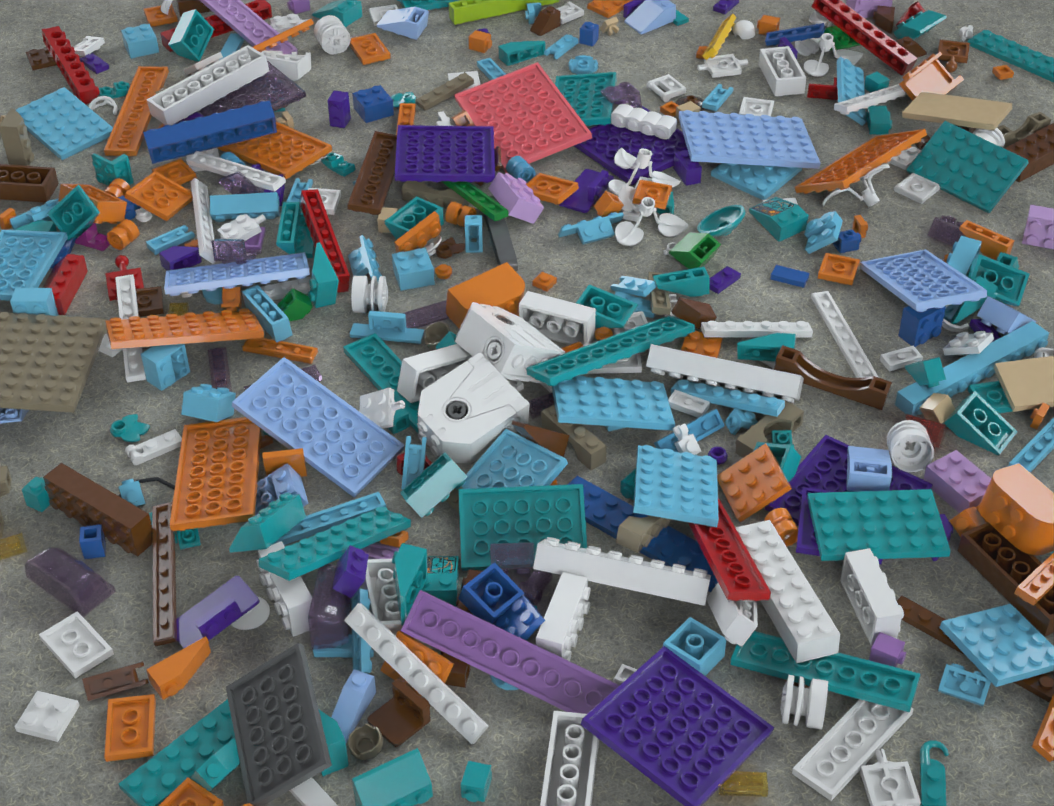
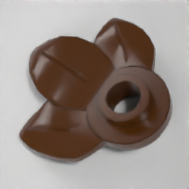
[435,237,465,259]

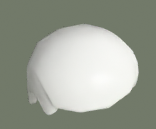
[732,20,755,39]

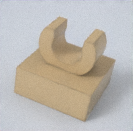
[600,17,619,36]
[276,111,294,129]

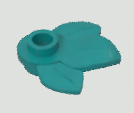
[391,92,416,107]
[110,414,150,442]

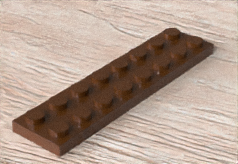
[347,131,397,215]

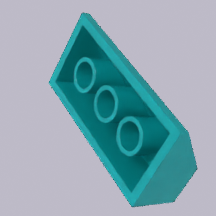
[229,493,306,553]

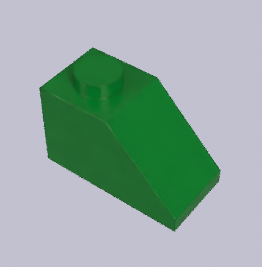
[277,288,313,321]

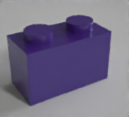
[327,90,351,128]
[673,150,702,186]
[332,545,369,598]

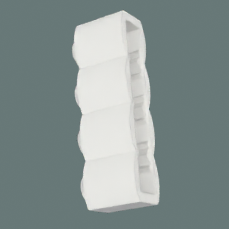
[611,104,677,139]

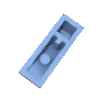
[331,669,376,743]

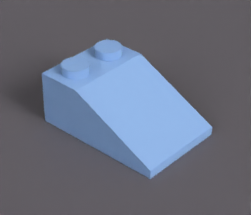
[624,0,676,34]
[977,296,1036,335]

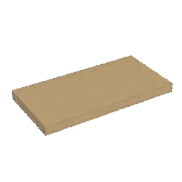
[902,92,1012,131]
[994,356,1054,412]

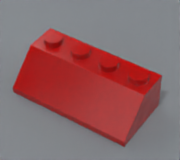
[43,254,88,315]

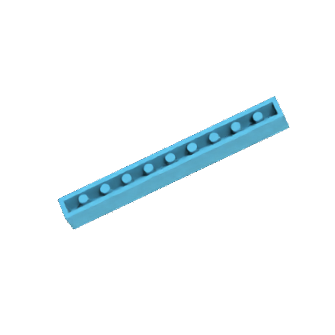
[895,321,1049,418]

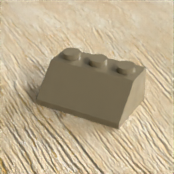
[0,108,34,166]

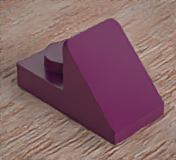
[75,223,110,251]

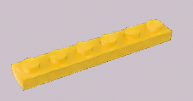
[702,13,737,60]

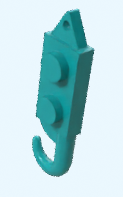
[920,740,949,806]

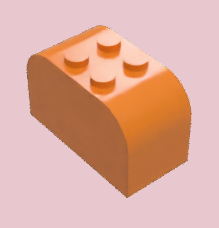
[446,262,525,329]
[978,463,1054,555]

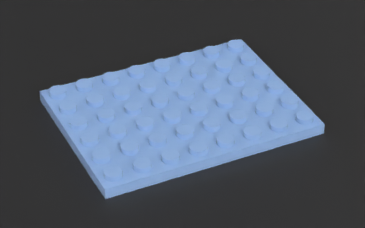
[678,110,821,169]

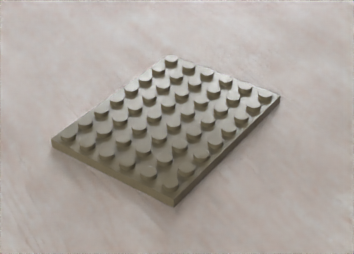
[0,312,108,413]

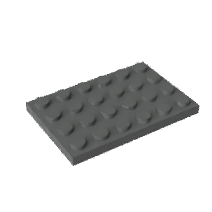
[226,643,332,806]

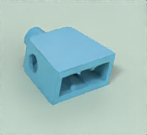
[465,215,483,253]

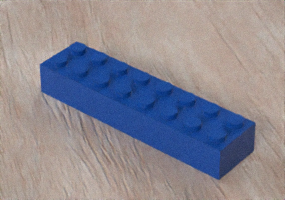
[143,100,277,164]

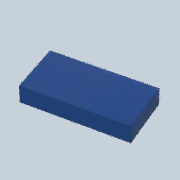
[770,265,810,288]

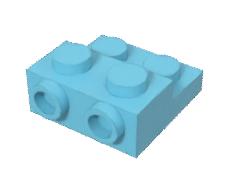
[804,211,843,254]

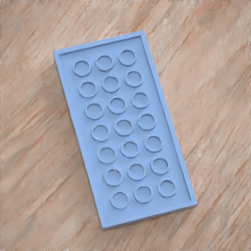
[860,249,987,312]
[164,252,310,296]
[232,357,405,497]

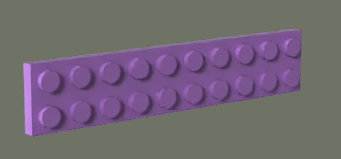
[401,590,620,714]

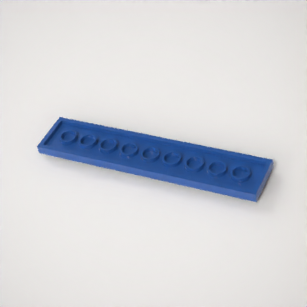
[567,475,718,593]

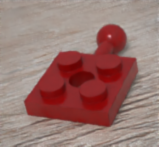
[105,255,144,301]

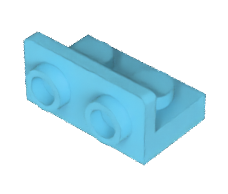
[938,663,991,706]

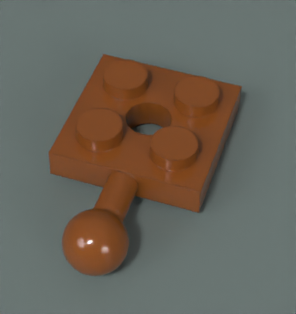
[938,39,970,72]

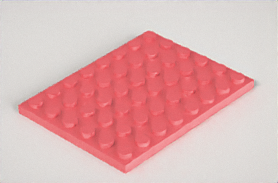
[454,62,592,173]

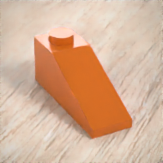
[959,220,1015,260]
[146,636,211,700]

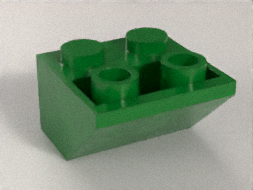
[824,26,861,51]
[669,232,721,269]

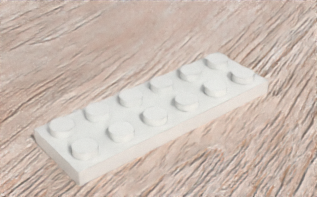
[792,699,914,801]

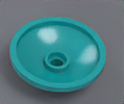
[697,205,746,237]

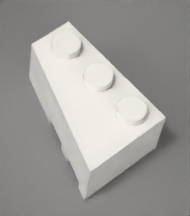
[261,50,311,81]
[706,583,758,647]

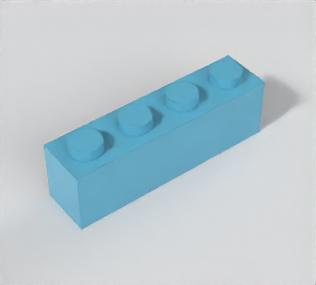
[210,192,280,222]
[947,236,982,276]
[242,285,293,343]

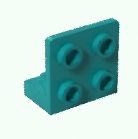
[91,153,134,186]

